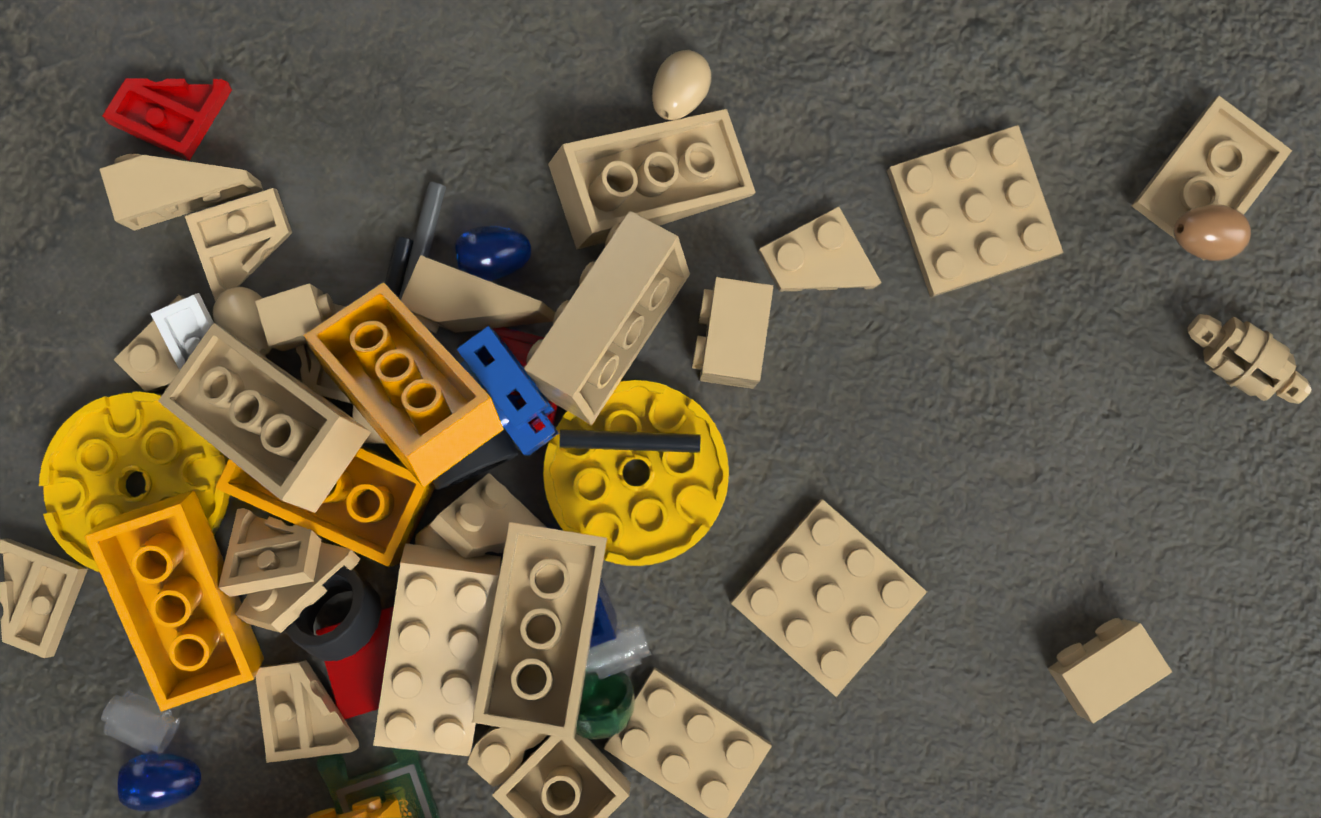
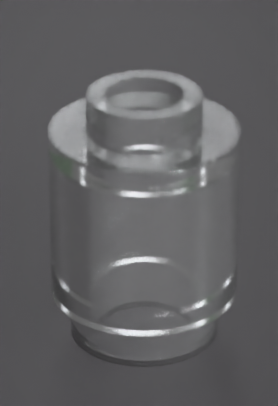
[586,619,652,680]
[101,690,180,754]

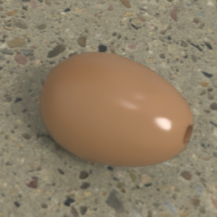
[1174,205,1251,261]

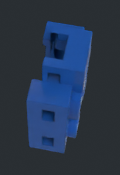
[457,326,559,456]

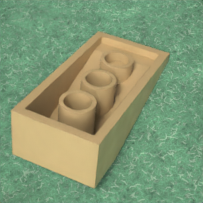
[548,109,756,249]
[158,323,371,513]
[472,522,607,739]

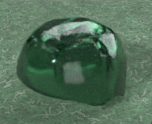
[575,671,635,739]

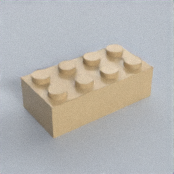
[524,211,690,425]
[373,543,501,756]

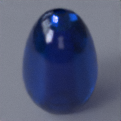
[455,226,532,281]
[118,753,201,811]

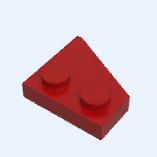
[102,78,232,161]

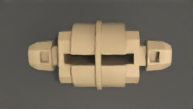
[1188,314,1311,404]

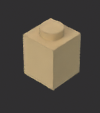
[255,283,336,351]

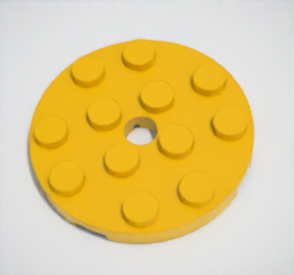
[543,380,729,566]
[39,392,230,573]

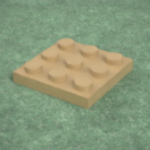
[887,125,1063,298]
[730,499,927,697]

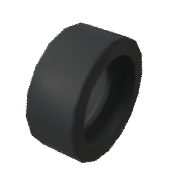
[433,427,518,490]
[285,566,382,661]

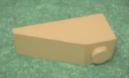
[100,154,263,230]
[401,255,555,334]

